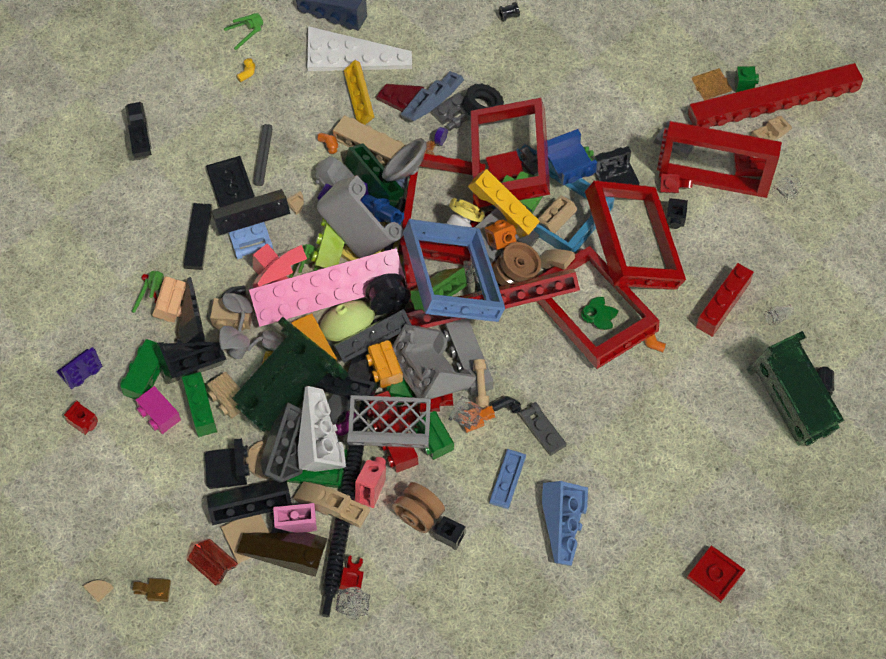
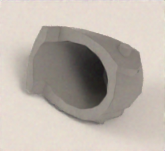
[314,156,354,188]

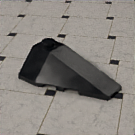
[177,277,206,343]

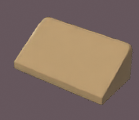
[538,195,577,234]

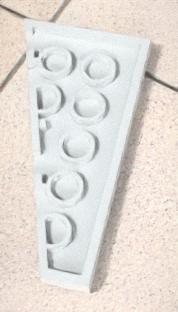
[307,26,412,71]

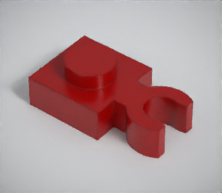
[339,555,364,594]

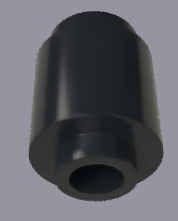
[814,366,835,397]

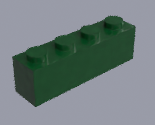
[344,143,404,208]

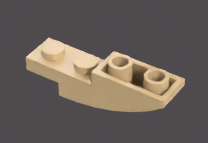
[293,482,370,528]

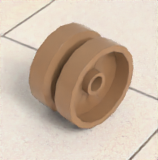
[493,242,541,286]
[392,482,445,533]

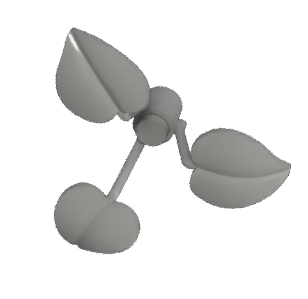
[219,293,292,359]

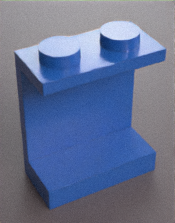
[547,129,597,185]

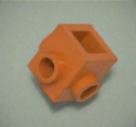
[485,220,516,250]

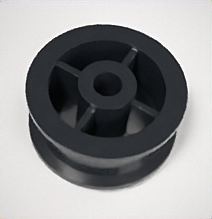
[365,273,411,315]

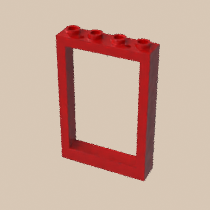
[471,98,550,207]
[657,121,782,198]
[398,153,485,266]
[585,181,686,290]
[535,246,660,369]

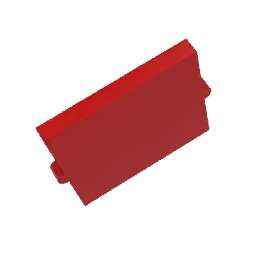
[486,151,524,182]

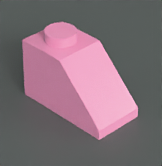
[273,503,317,533]

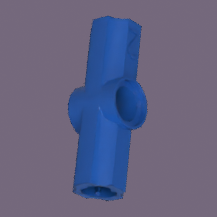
[361,194,404,225]

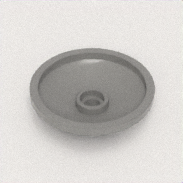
[382,138,426,181]

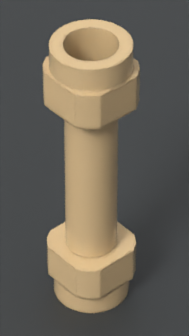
[473,359,489,408]

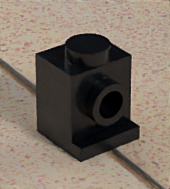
[666,198,688,229]
[433,516,466,550]

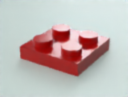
[687,545,746,603]

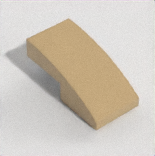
[751,115,792,140]
[540,249,575,269]

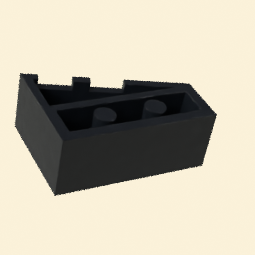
[154,342,227,384]

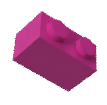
[136,386,181,434]

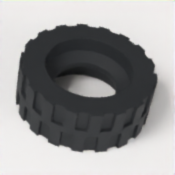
[462,83,504,116]

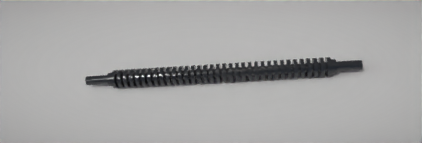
[321,401,368,617]

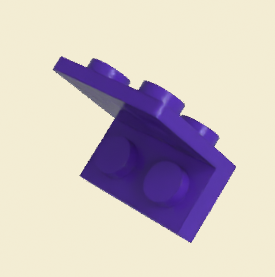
[56,347,103,390]

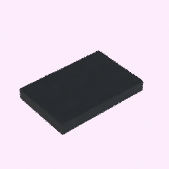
[206,156,255,207]

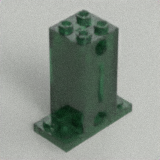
[232,317,349,432]
[747,331,845,447]

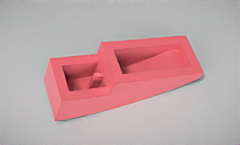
[252,245,307,288]

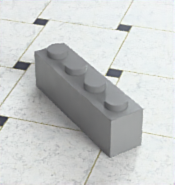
[443,318,493,396]

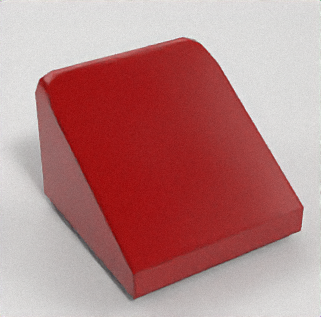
[398,404,420,428]

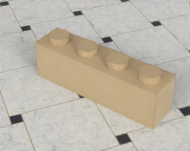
[333,115,406,166]

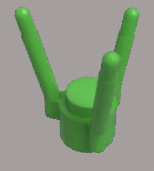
[224,13,263,50]
[289,244,318,278]
[132,271,164,313]

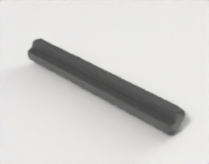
[254,124,273,186]

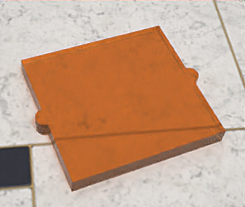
[692,68,732,100]

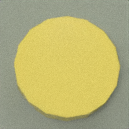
[449,198,485,222]

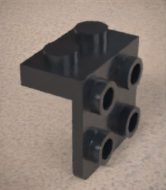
[594,146,640,185]
[205,438,250,489]

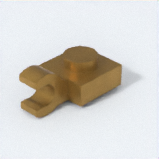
[132,578,171,602]

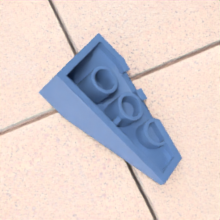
[542,481,588,566]

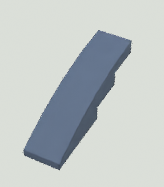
[401,71,464,121]

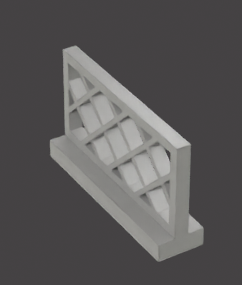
[347,395,431,448]

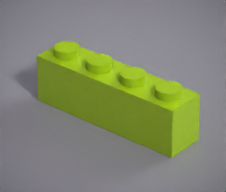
[311,217,345,270]

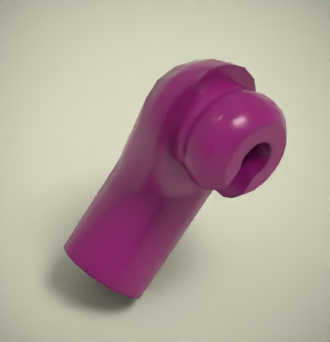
[335,411,356,436]

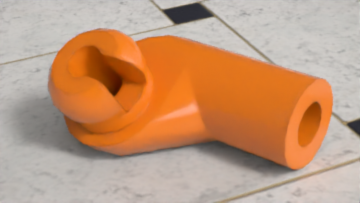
[318,133,338,154]
[644,334,666,353]

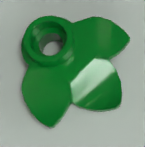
[581,297,619,330]

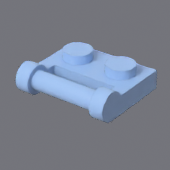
[229,222,273,260]

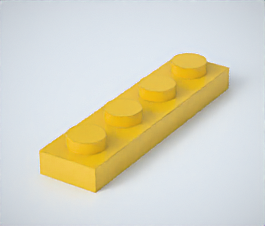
[344,60,375,125]

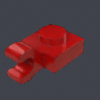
[660,174,693,193]
[420,393,454,412]

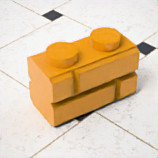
[365,340,403,388]

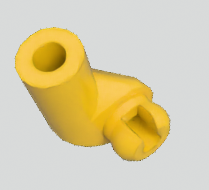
[236,58,256,83]

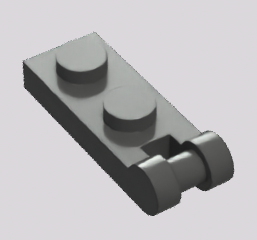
[518,402,567,456]

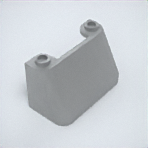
[317,175,404,258]
[392,324,476,399]

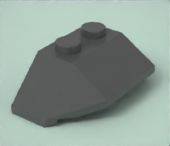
[260,403,303,483]

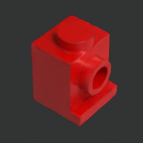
[64,401,98,435]

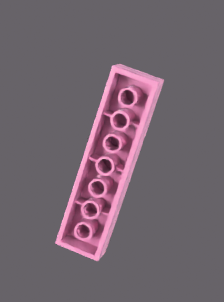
[249,248,407,327]

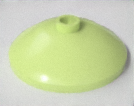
[320,300,375,341]

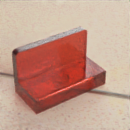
[187,539,238,586]

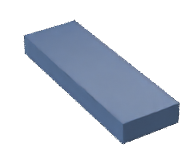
[489,449,526,510]

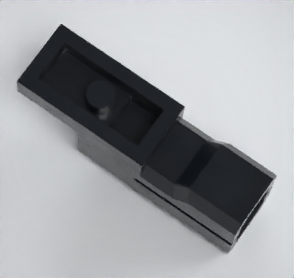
[125,102,152,158]

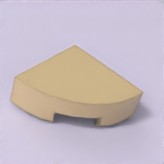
[287,191,304,215]
[83,580,114,602]

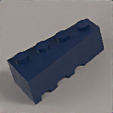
[296,0,367,31]

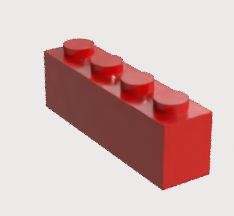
[696,263,754,337]
[365,391,419,473]

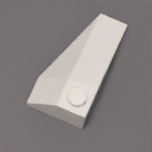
[298,386,346,472]

